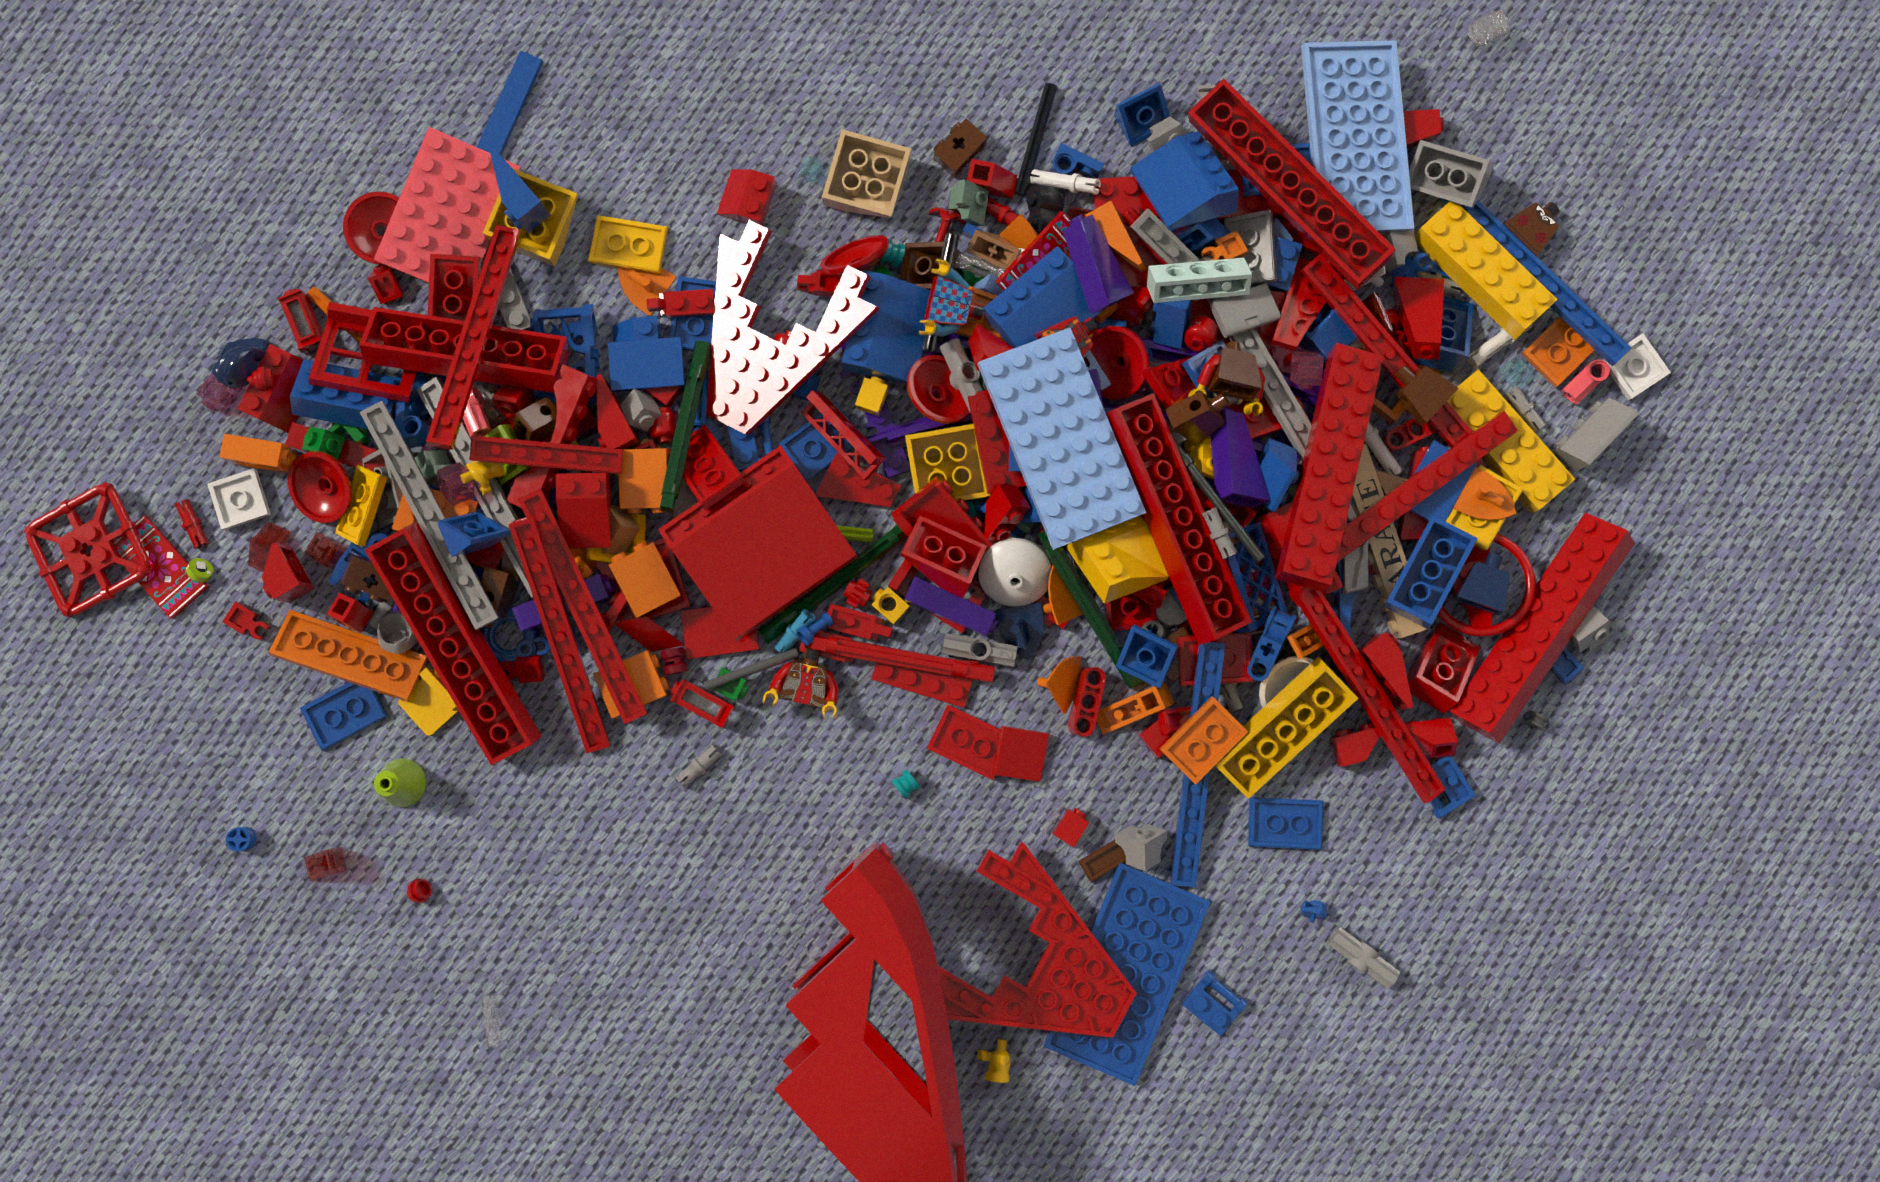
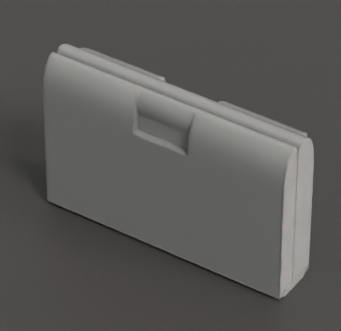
[1210,283,1281,338]

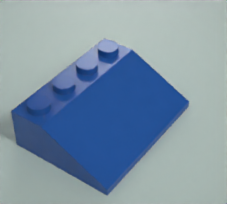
[1130,131,1239,230]
[983,246,1106,348]
[842,270,930,384]

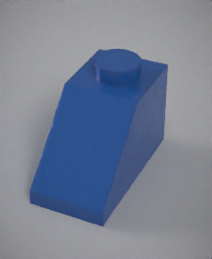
[612,316,662,342]

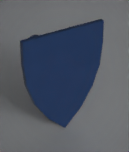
[994,602,1044,661]

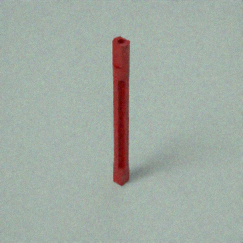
[811,635,995,683]

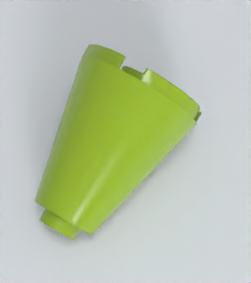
[374,758,427,807]

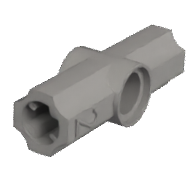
[940,338,984,413]
[942,633,1018,667]
[1326,926,1400,989]

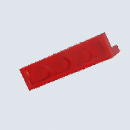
[801,390,886,480]

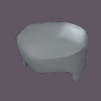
[1155,587,1188,626]
[377,613,418,654]

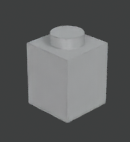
[620,389,662,431]

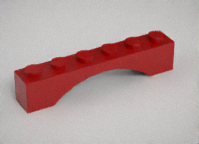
[506,364,597,508]

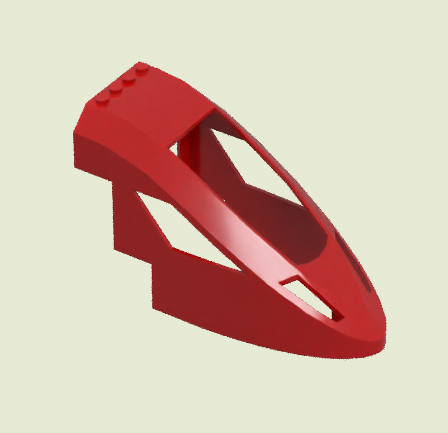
[774,841,967,1182]

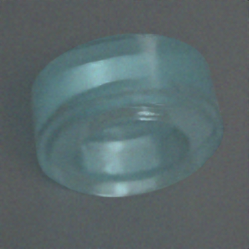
[800,156,824,182]

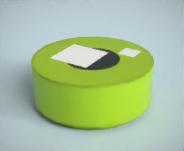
[186,558,214,583]

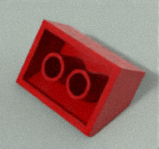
[237,344,303,433]

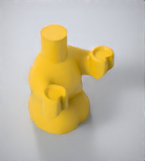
[460,461,505,495]
[977,1039,1011,1083]

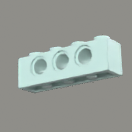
[1147,258,1252,303]

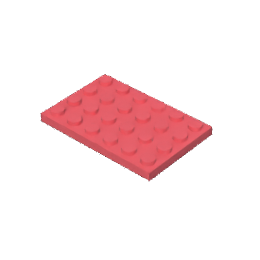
[374,127,521,283]

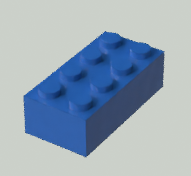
[290,359,402,429]
[1383,515,1478,629]

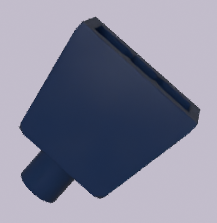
[1454,553,1510,616]

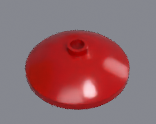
[343,192,399,265]
[820,235,889,277]
[1084,326,1149,400]
[907,355,970,424]
[287,451,352,523]

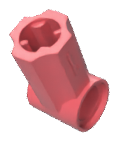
[1561,360,1610,405]
[463,387,492,438]

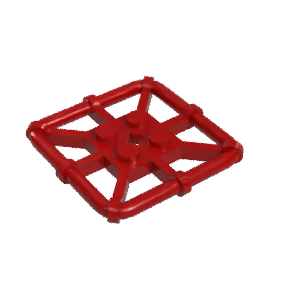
[24,482,152,618]

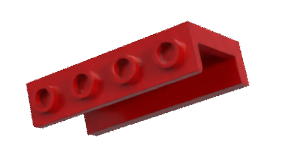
[892,476,999,568]

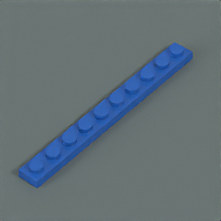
[1439,198,1631,366]
[1170,641,1225,887]

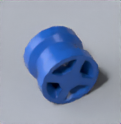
[226,827,256,852]

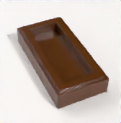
[1078,839,1126,883]

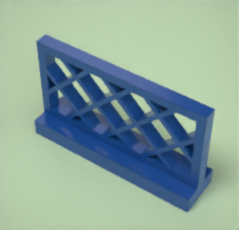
[1225,521,1288,633]

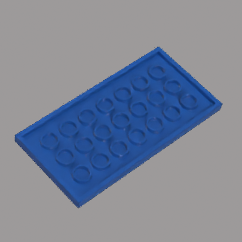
[1043,862,1211,1086]

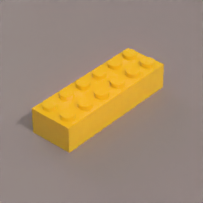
[1415,201,1558,340]
[1447,369,1575,513]
[1215,656,1359,799]

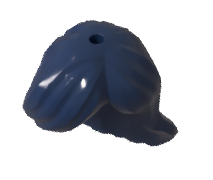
[211,338,270,388]

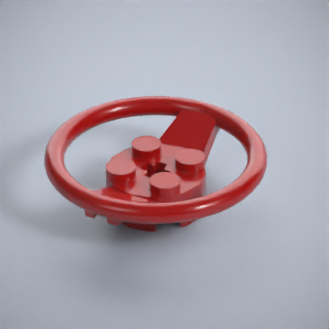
[1437,534,1536,637]

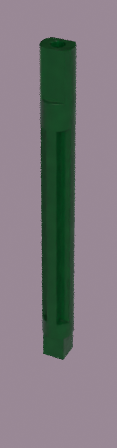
[660,340,711,512]
[758,525,908,644]
[1037,530,1143,689]

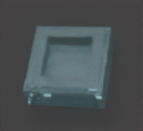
[1498,354,1533,388]

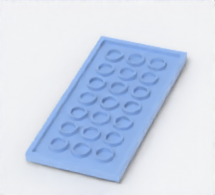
[1301,40,1414,233]
[977,328,1146,550]

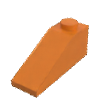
[1085,201,1147,272]
[1287,624,1323,659]
[1097,681,1175,735]

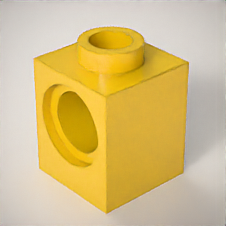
[855,376,889,417]
[872,587,910,625]

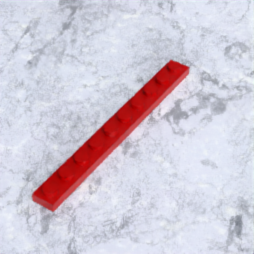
[426,225,521,450]
[1300,253,1473,448]
[1337,411,1518,562]
[518,488,647,724]
[508,515,611,753]
[1293,587,1445,804]

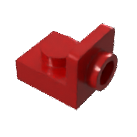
[367,265,404,304]

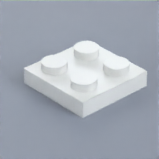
[1603,333,1671,400]
[207,468,271,530]

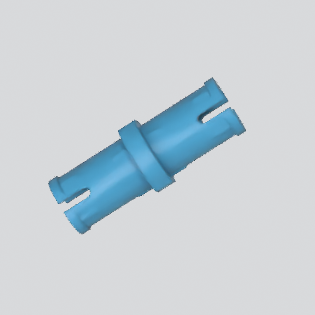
[774,609,815,653]

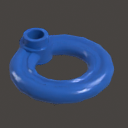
[481,607,538,663]

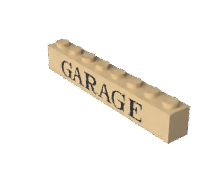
[1351,444,1430,638]

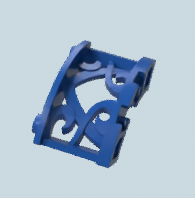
[530,304,600,404]

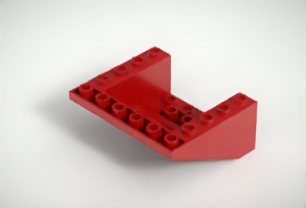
[658,445,858,641]

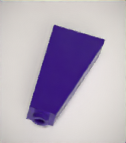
[1062,214,1134,314]
[1210,408,1270,508]
[512,574,616,631]
[905,577,998,637]

